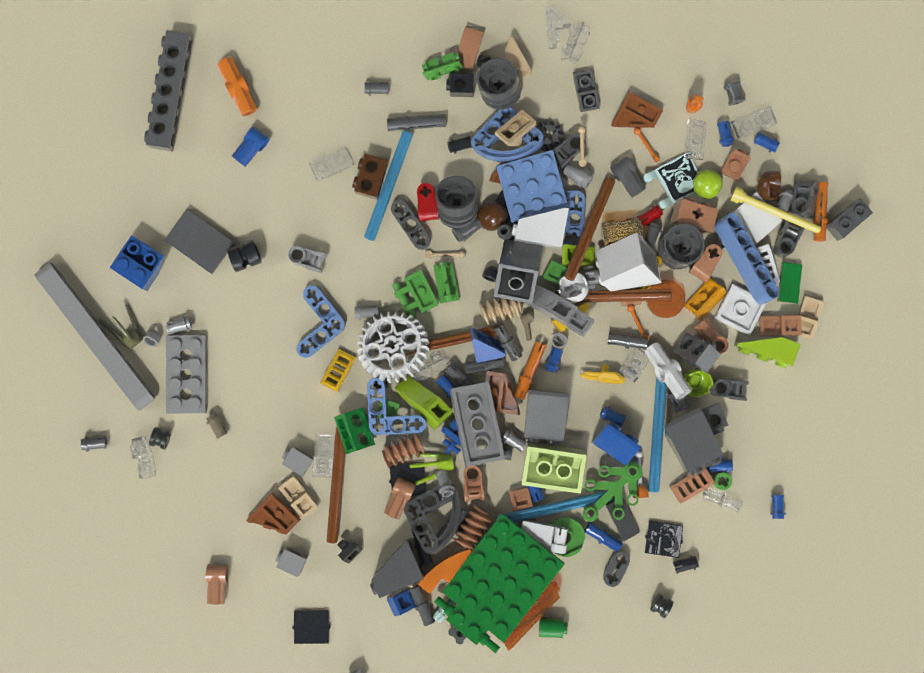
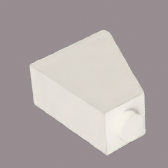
[512,208,569,249]

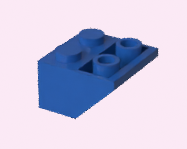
[110,235,165,291]
[591,423,641,466]

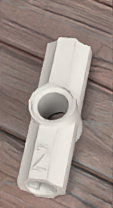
[645,342,692,399]

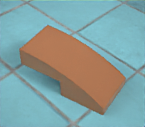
[457,26,484,71]
[759,315,802,336]
[509,487,536,528]

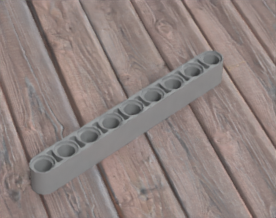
[34,262,156,411]

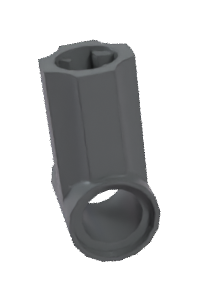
[610,156,646,198]

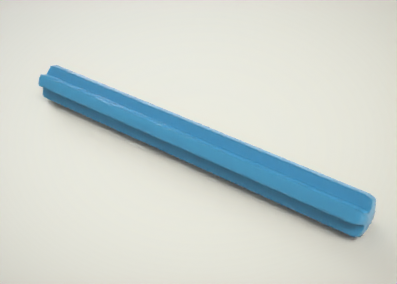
[364,131,413,241]
[648,377,667,493]
[497,490,612,522]

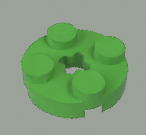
[550,517,585,557]

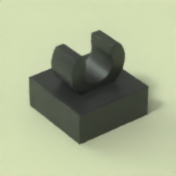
[337,539,363,563]

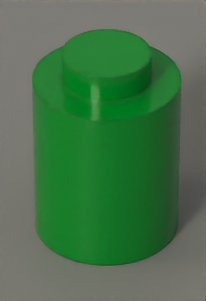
[539,617,568,638]

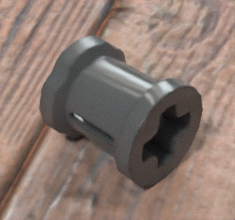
[723,81,746,106]
[666,392,691,413]

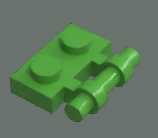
[392,270,439,318]

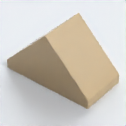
[503,37,531,77]

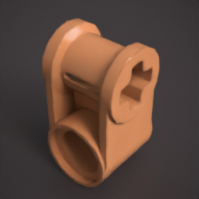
[689,244,722,283]
[464,465,485,502]

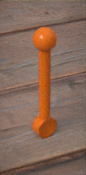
[634,127,659,162]
[627,305,649,341]

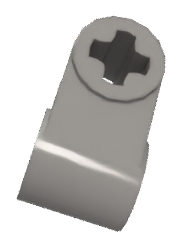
[288,246,327,273]

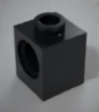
[446,73,474,97]

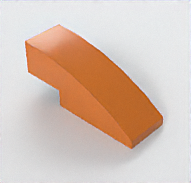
[418,548,473,594]

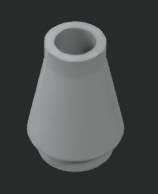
[563,164,593,188]

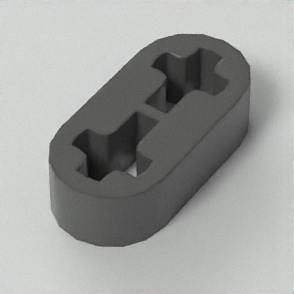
[603,550,630,587]

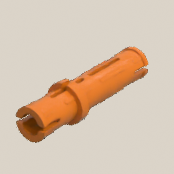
[813,182,829,242]
[514,341,547,400]

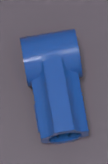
[232,126,270,167]

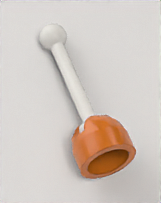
[633,451,649,498]

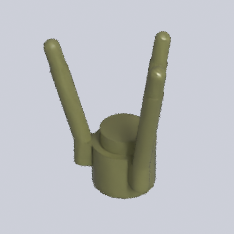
[98,304,143,349]

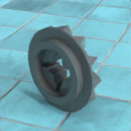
[533,120,564,151]

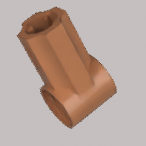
[693,317,729,354]
[384,477,416,520]
[206,564,229,605]

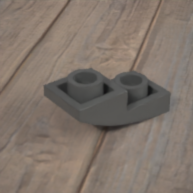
[573,70,600,112]

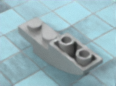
[525,285,595,337]

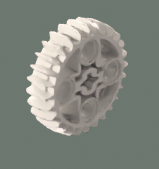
[357,311,430,383]

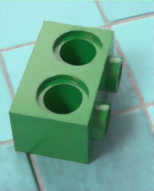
[334,407,375,454]

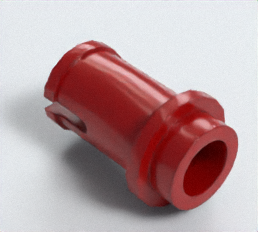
[637,205,663,227]

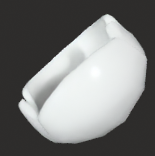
[558,273,588,303]

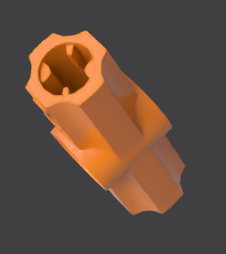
[217,57,258,117]

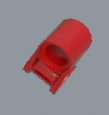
[417,183,439,222]

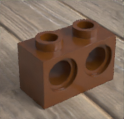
[352,154,388,200]

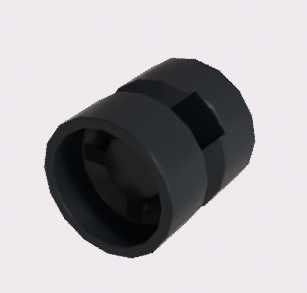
[227,239,262,272]

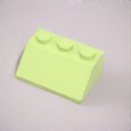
[522,442,587,494]

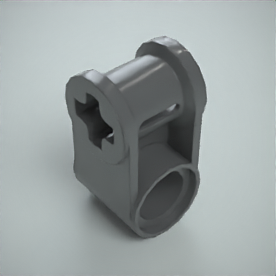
[553,134,585,170]
[792,179,819,218]
[773,220,804,258]
[709,379,749,401]

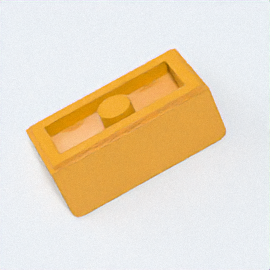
[684,277,727,321]

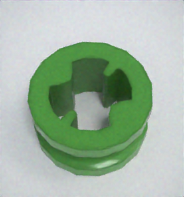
[713,472,732,490]

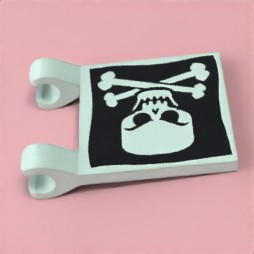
[642,152,698,210]

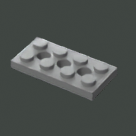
[166,335,207,414]
[450,382,505,467]

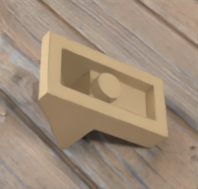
[495,110,536,146]

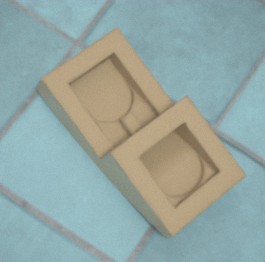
[798,295,824,340]
[278,474,318,519]

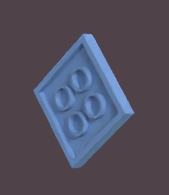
[496,150,568,223]

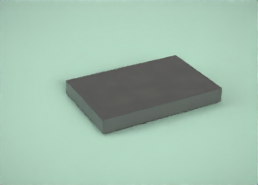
[164,209,235,275]

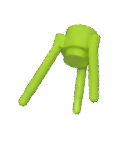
[410,453,454,485]

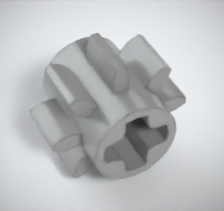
[578,266,600,290]

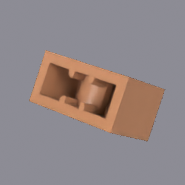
[670,197,719,233]

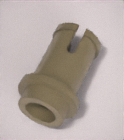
[206,413,228,439]

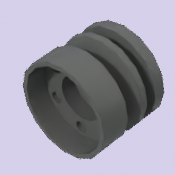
[477,58,521,110]
[435,176,478,229]
[657,224,705,270]

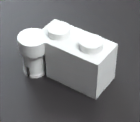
[522,520,568,554]

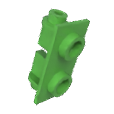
[422,52,464,80]
[433,262,459,304]

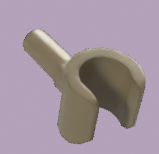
[520,312,533,341]

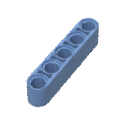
[715,213,779,305]

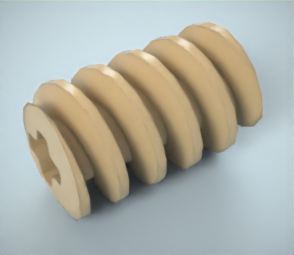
[479,298,522,325]

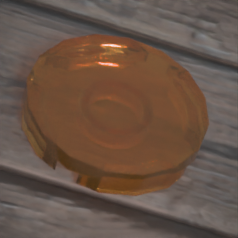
[646,279,685,319]

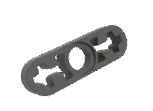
[391,200,431,250]

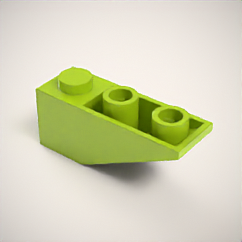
[734,337,801,369]
[394,376,453,431]

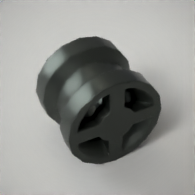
[149,427,171,450]
[650,593,674,618]

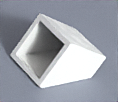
[596,233,661,291]

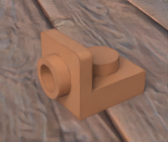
[720,149,751,181]

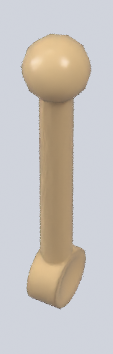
[578,126,586,167]
[425,250,466,259]

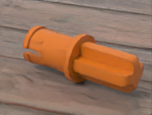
[686,94,704,114]

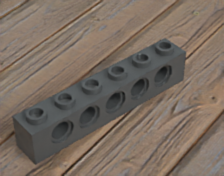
[144,30,193,152]

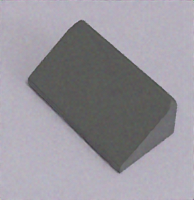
[605,498,640,542]

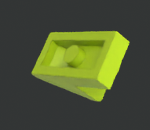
[562,244,594,267]

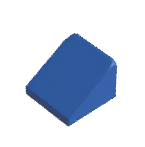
[387,589,415,616]

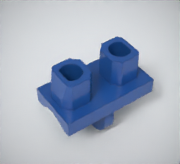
[441,420,461,454]

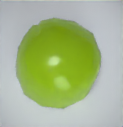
[692,168,722,199]
[684,368,714,397]

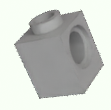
[282,447,314,476]
[275,547,308,577]

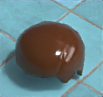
[757,171,781,200]
[478,202,509,231]

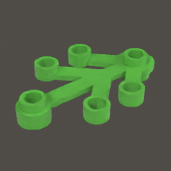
[583,462,642,522]

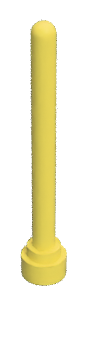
[730,186,821,233]

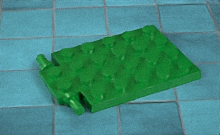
[434,513,565,654]

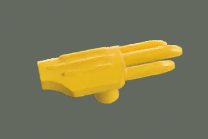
[580,364,625,384]

